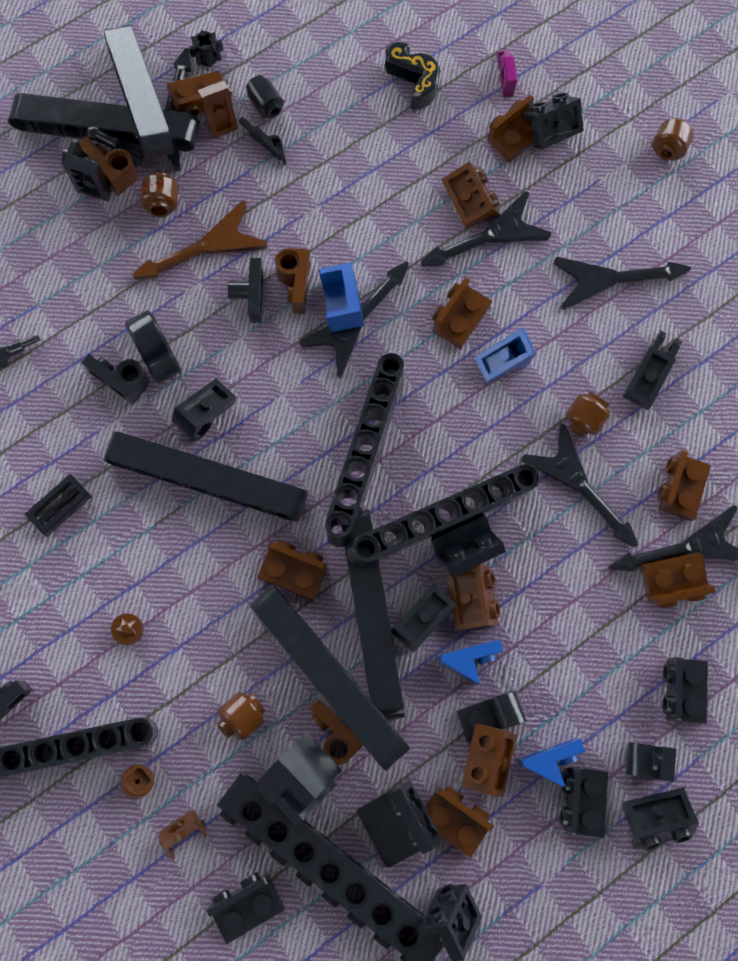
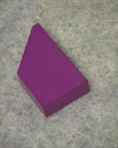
[496,50,517,97]

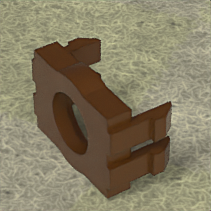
[159,809,206,859]

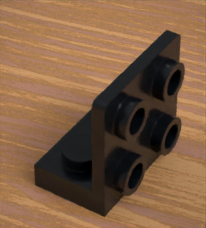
[357,780,442,868]

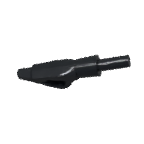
[239,117,287,165]
[0,334,41,368]

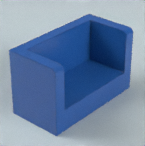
[319,262,365,333]

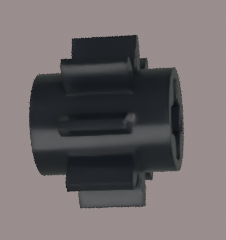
[189,30,224,67]

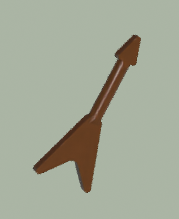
[133,201,267,280]

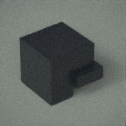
[254,733,342,827]

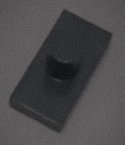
[228,258,264,323]

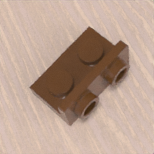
[167,70,232,117]
[487,94,534,163]
[441,161,501,229]
[432,277,492,349]
[657,449,711,521]
[257,540,327,601]
[641,553,716,608]
[446,564,501,631]
[462,724,517,797]
[425,785,494,858]

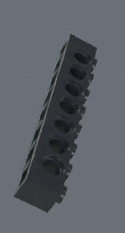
[217,771,443,961]

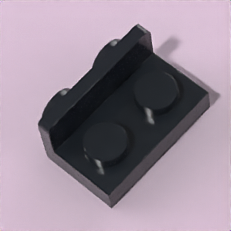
[521,93,584,150]
[62,140,112,202]
[431,514,506,578]
[662,657,708,724]
[560,767,608,838]
[622,787,699,851]
[207,872,285,945]
[419,883,482,961]

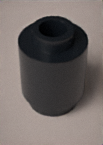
[246,75,284,118]

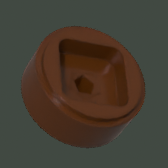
[111,613,144,645]
[120,765,154,799]

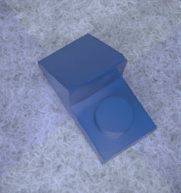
[475,328,536,383]
[437,639,503,685]
[517,738,586,787]

